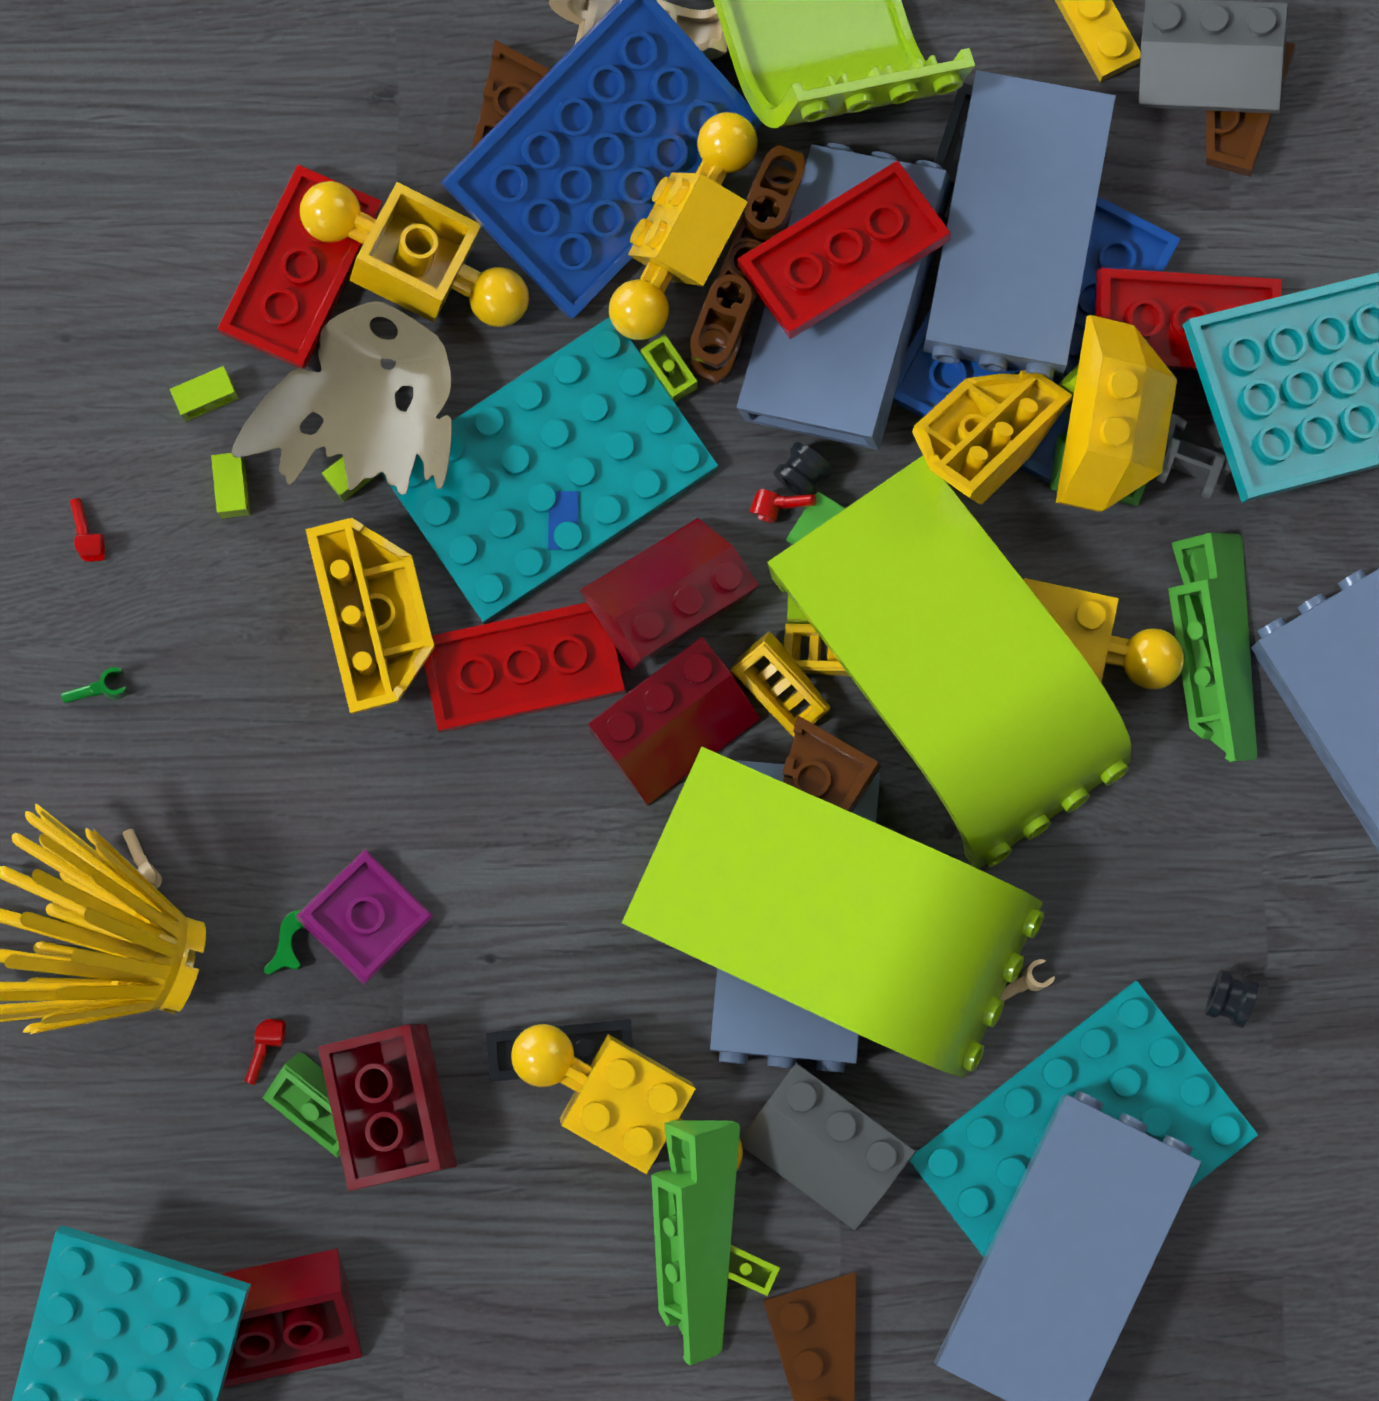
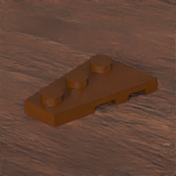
[471,40,550,150]
[1206,42,1296,177]
[782,715,881,813]
[763,1271,856,1401]

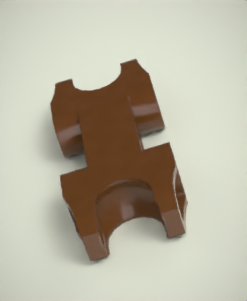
[690,145,805,385]

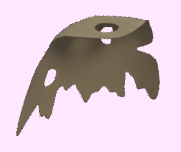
[231,301,452,494]

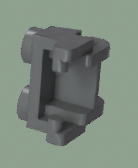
[1155,413,1231,500]

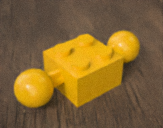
[609,112,758,340]
[300,181,529,327]
[1024,578,1184,689]
[511,1024,743,1175]

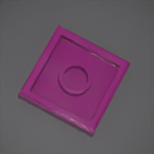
[296,849,433,985]

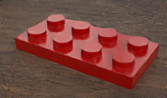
[738,160,951,340]
[217,164,384,369]
[1095,268,1282,371]
[424,602,625,733]

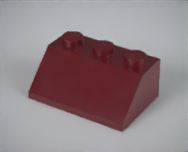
[580,518,759,671]
[588,637,760,806]
[318,1024,457,1191]
[221,1248,362,1388]

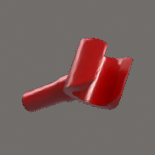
[749,489,816,523]
[70,498,106,562]
[244,1019,286,1085]

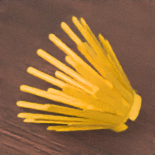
[0,803,206,1035]

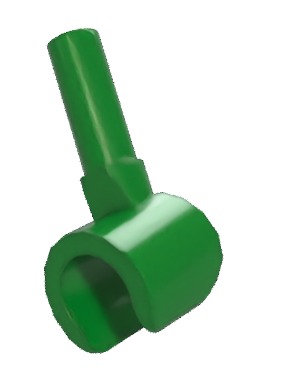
[61,667,127,703]

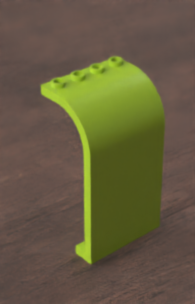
[713,0,975,128]
[767,456,1132,869]
[622,747,1044,1078]

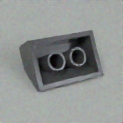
[1139,0,1288,114]
[740,1063,915,1230]

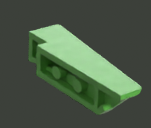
[1168,533,1257,762]
[651,1120,740,1366]

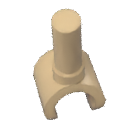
[123,829,162,889]
[1000,959,1055,1001]

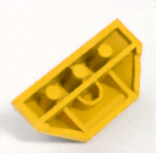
[1056,315,1177,512]
[912,370,1073,505]
[305,518,435,714]

